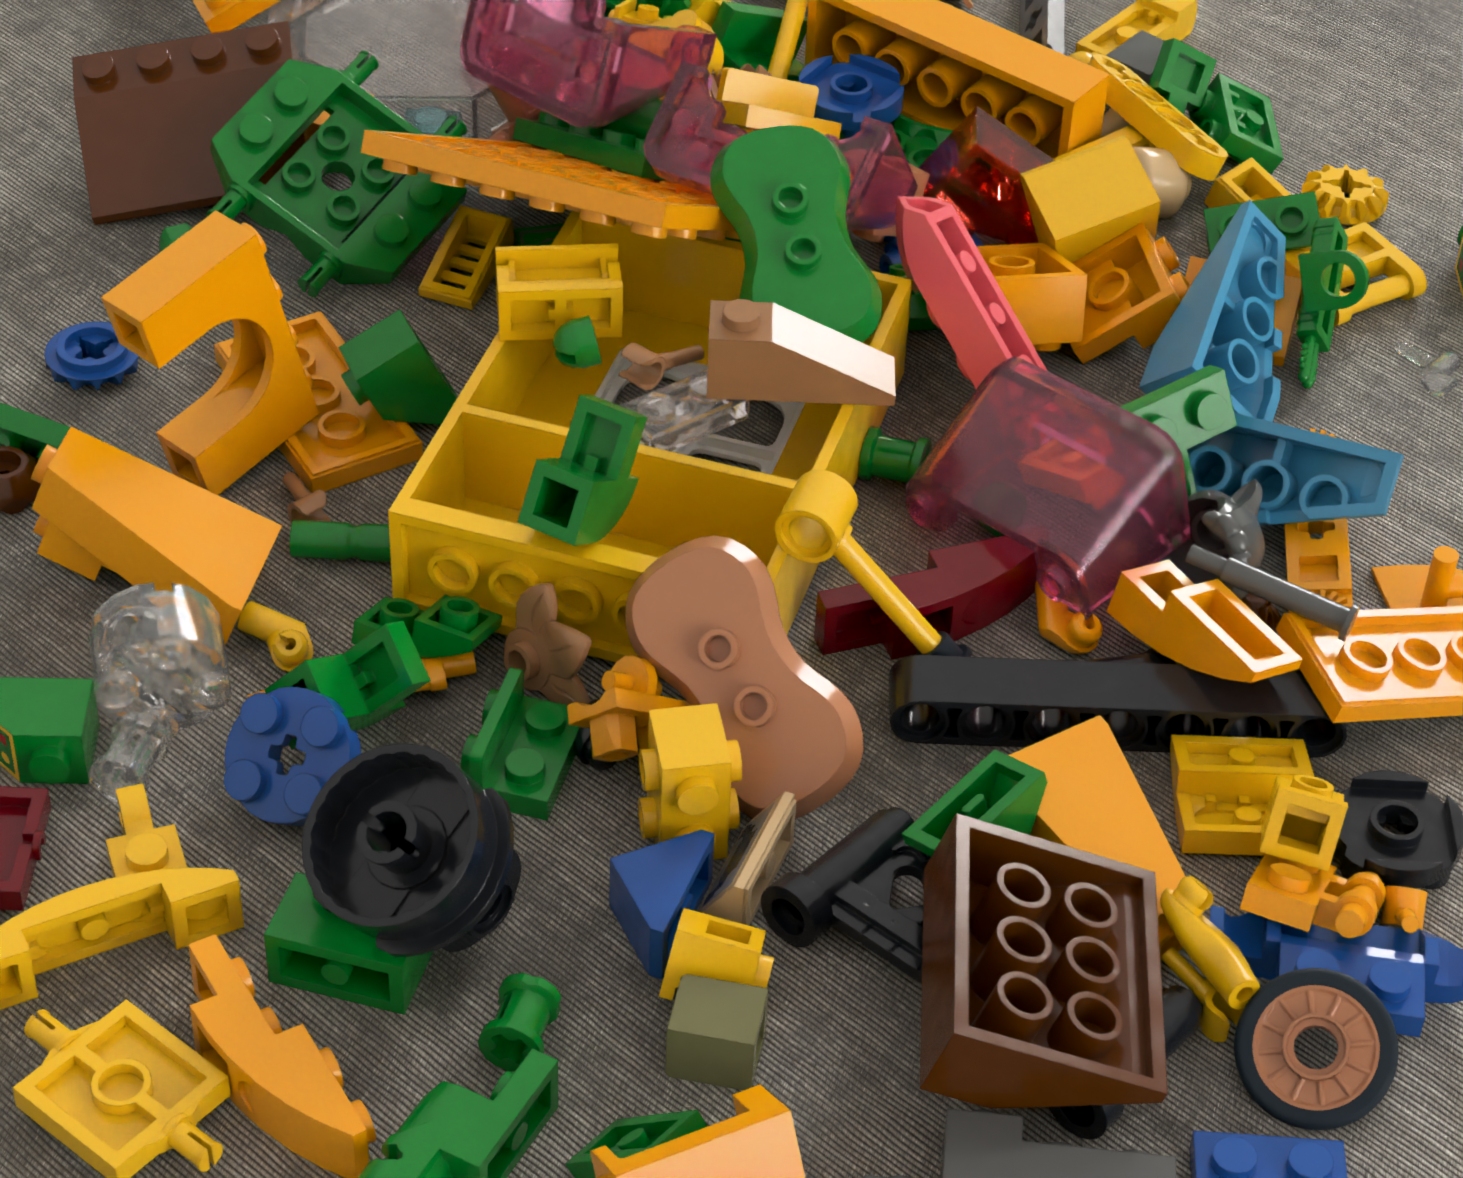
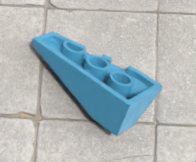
[1139,200,1286,422]
[1165,413,1404,525]

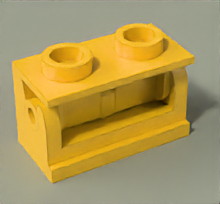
[495,243,623,341]

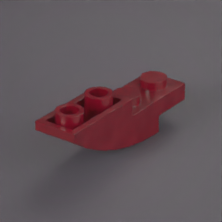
[814,527,1051,660]

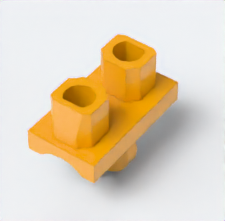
[567,655,690,762]

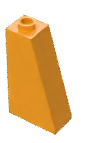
[31,427,283,650]
[1009,715,1186,960]

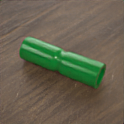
[290,520,391,562]

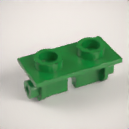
[1203,191,1320,255]

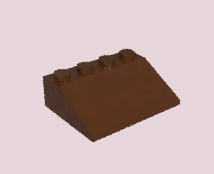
[72,21,309,225]
[920,813,1168,1109]

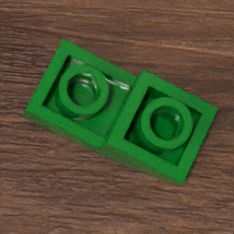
[351,595,502,658]

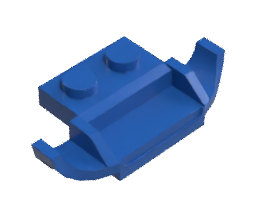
[1210,906,1463,1037]

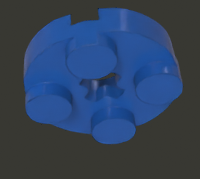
[799,54,904,140]
[224,687,361,826]

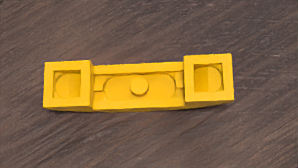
[0,867,244,1010]

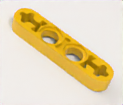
[1088,54,1229,181]

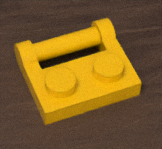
[1285,222,1427,328]

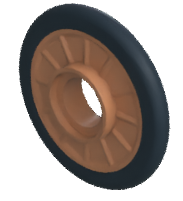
[1234,968,1399,1130]

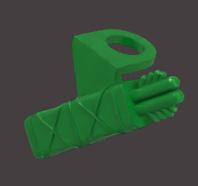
[1296,217,1369,389]

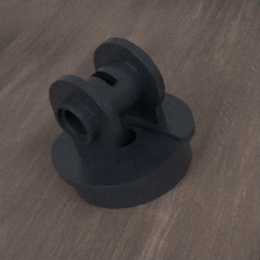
[302,743,521,957]

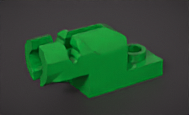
[358,1048,559,1178]

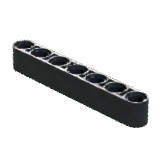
[888,655,1347,758]

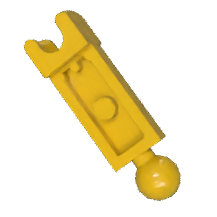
[1069,0,1197,65]

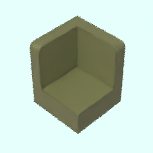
[665,974,769,1090]

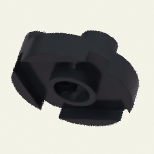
[1334,770,1463,890]

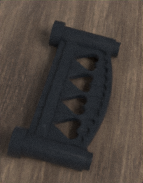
[761,807,1202,1140]

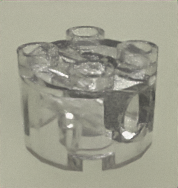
[88,582,232,743]

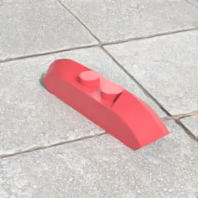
[895,196,1070,455]

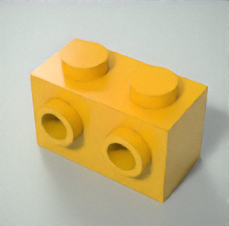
[638,703,742,860]

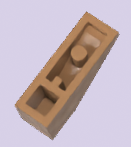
[706,299,896,406]

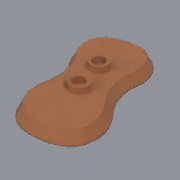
[625,535,864,818]

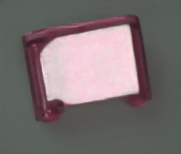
[460,0,717,129]
[643,61,918,230]
[906,357,1191,616]

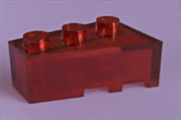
[918,106,1056,245]

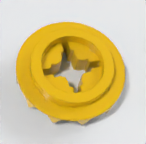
[1301,164,1389,225]

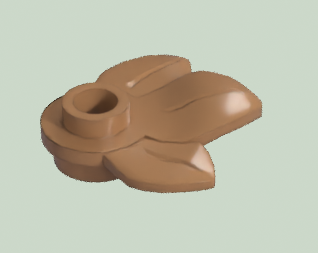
[504,583,592,705]

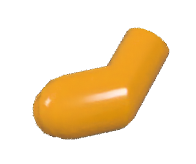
[1035,576,1103,654]

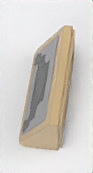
[698,791,797,926]

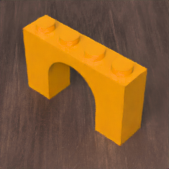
[101,210,319,495]

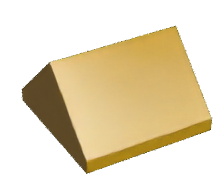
[1019,135,1161,263]

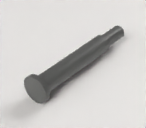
[1185,544,1361,642]

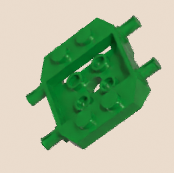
[206,50,467,297]

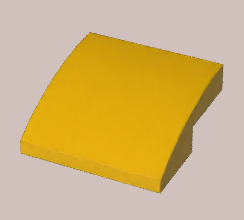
[1170,734,1314,856]

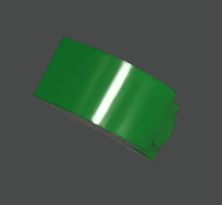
[517,395,648,546]
[265,621,431,750]

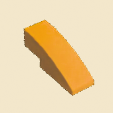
[1106,560,1303,683]

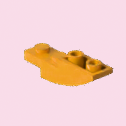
[188,934,376,1178]

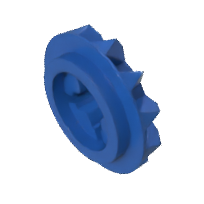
[44,321,140,391]

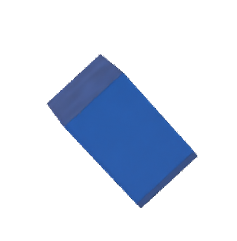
[609,830,714,979]

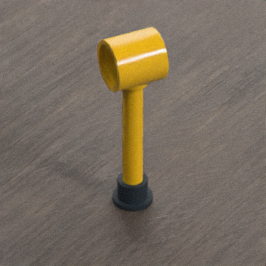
[774,470,972,657]

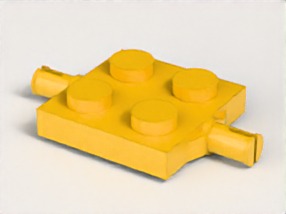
[12,999,231,1178]

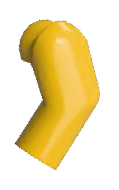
[237,600,314,672]

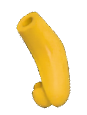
[1160,876,1261,1010]

